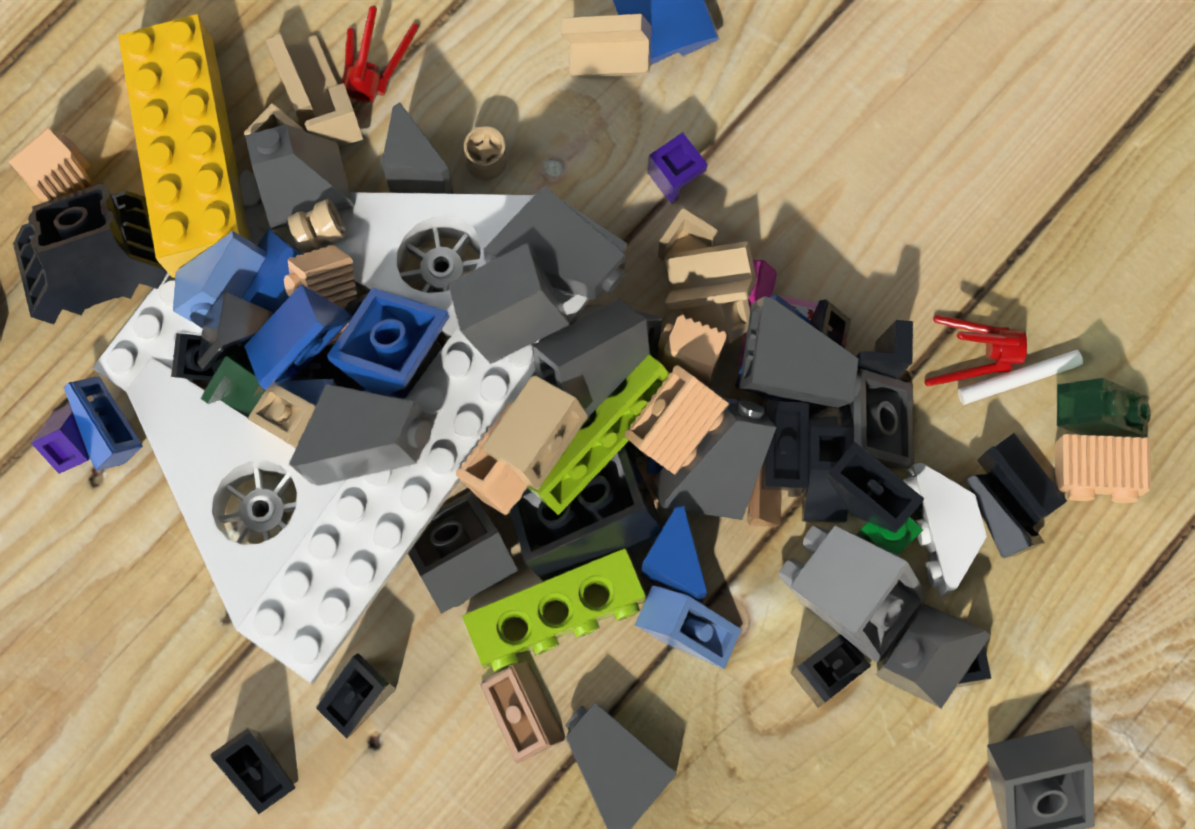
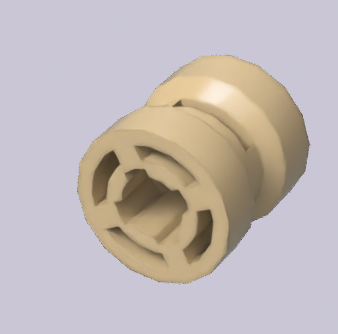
[464,126,507,180]
[288,199,346,253]

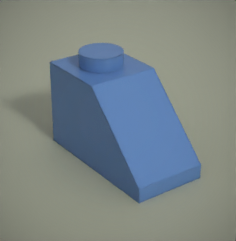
[173,231,266,328]
[635,585,742,669]

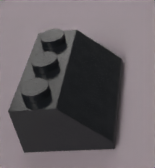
[510,444,663,582]

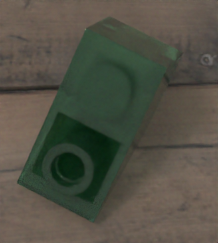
[1057,378,1151,438]

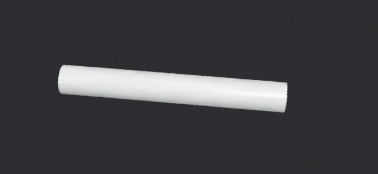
[958,349,1083,405]

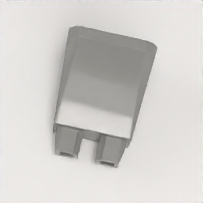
[778,525,925,662]

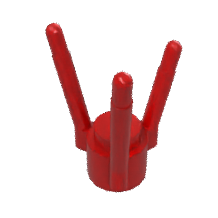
[341,5,419,102]
[924,315,1027,386]

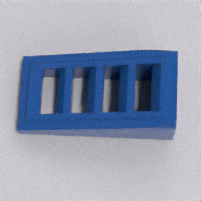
[64,376,143,471]

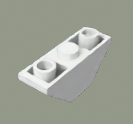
[903,463,987,597]

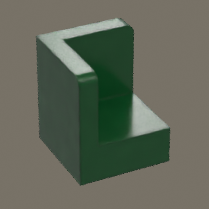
[201,352,266,418]

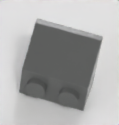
[408,491,518,614]
[987,726,1094,829]

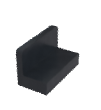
[856,320,913,379]
[762,400,809,497]
[977,433,1067,526]

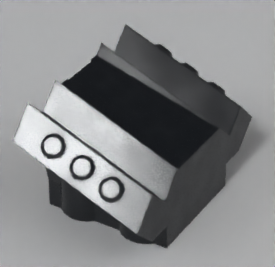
[13,183,167,325]

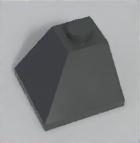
[245,124,354,230]
[876,604,991,709]

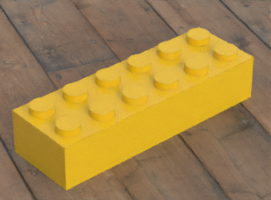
[118,14,251,278]

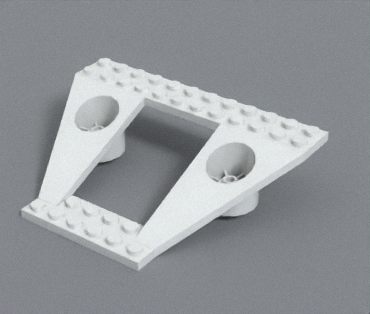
[92,169,627,684]

